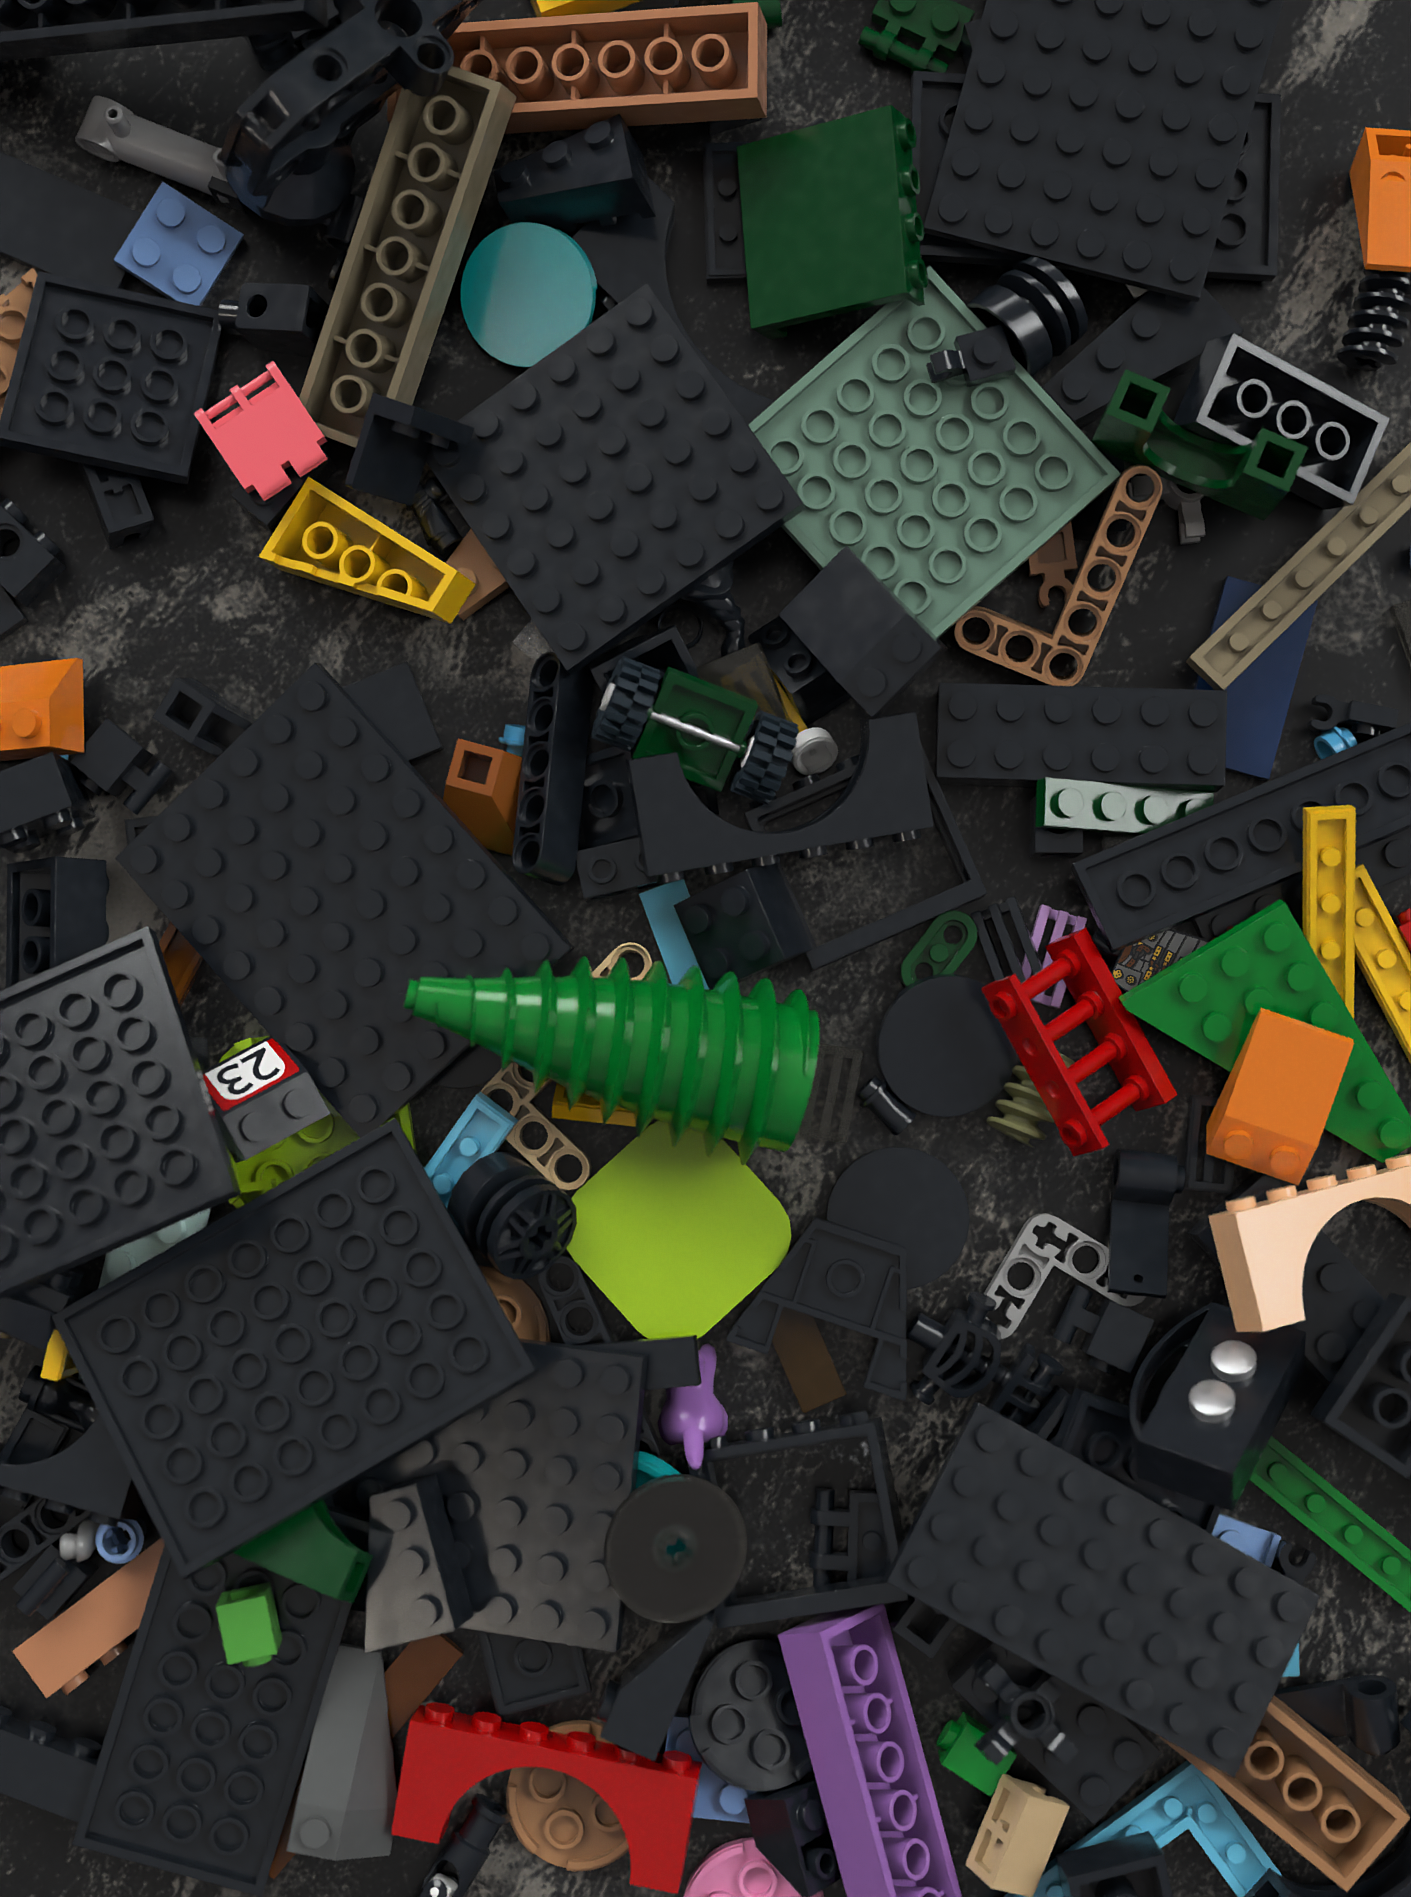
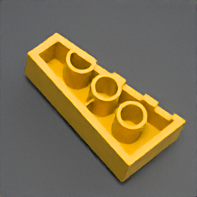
[258,476,476,624]

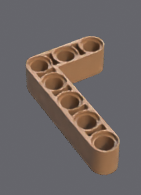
[954,464,1163,686]

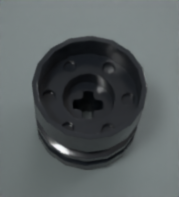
[966,256,1088,378]
[447,1151,577,1280]

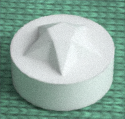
[791,727,838,775]

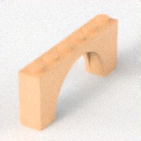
[1208,1154,1411,1332]

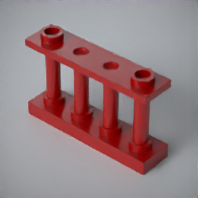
[981,928,1178,1156]

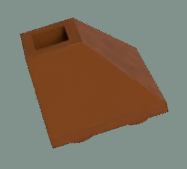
[443,738,522,856]

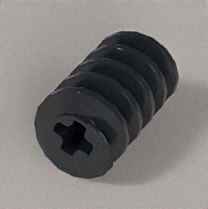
[1337,267,1411,371]

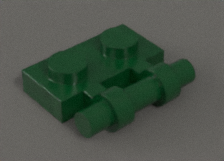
[858,0,975,74]

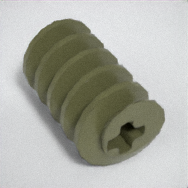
[987,1053,1075,1148]

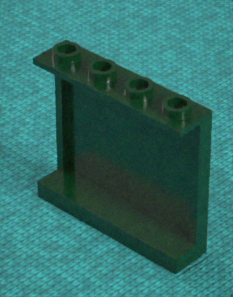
[737,105,928,340]

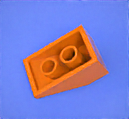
[1206,1008,1354,1185]

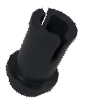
[856,1075,916,1136]

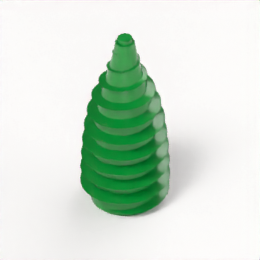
[403,956,819,1165]

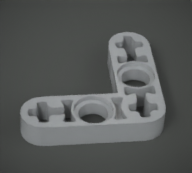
[984,1213,1146,1339]

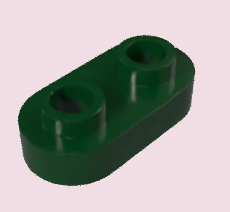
[900,910,977,988]

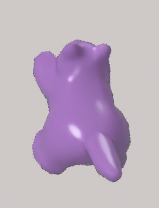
[657,1343,728,1470]

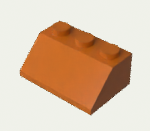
[0,658,84,761]

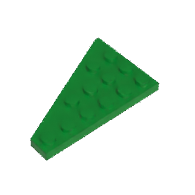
[1118,899,1411,1163]

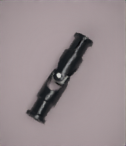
[419,1793,512,1897]

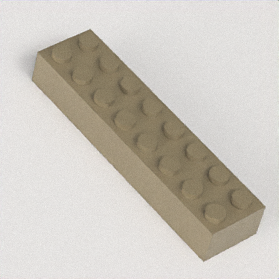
[299,65,517,448]

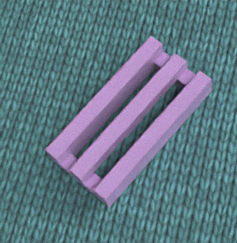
[1021,905,1087,1009]

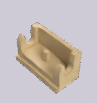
[965,1774,1070,1897]

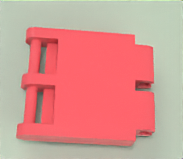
[194,361,328,501]

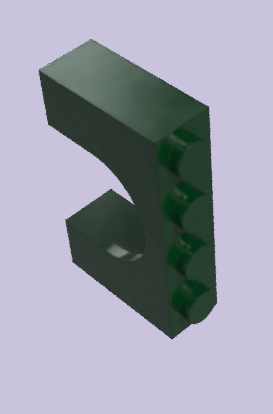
[1091,369,1308,521]

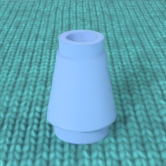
[95,1517,147,1564]

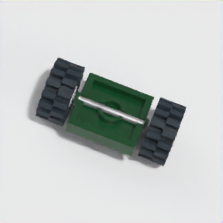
[592,656,798,805]

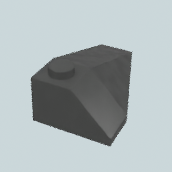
[287,1643,398,1861]

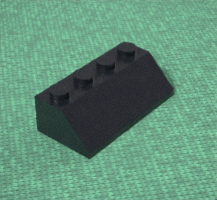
[6,856,110,988]

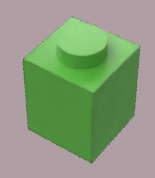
[216,1582,282,1667]

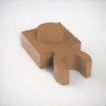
[1027,522,1077,608]

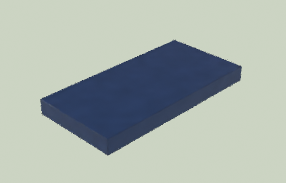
[1194,576,1318,782]

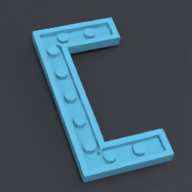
[1004,1760,1282,1897]

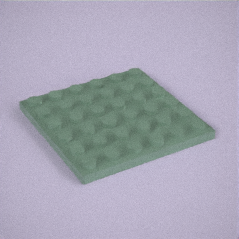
[748,266,1121,638]

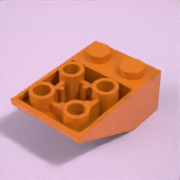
[1349,127,1411,272]

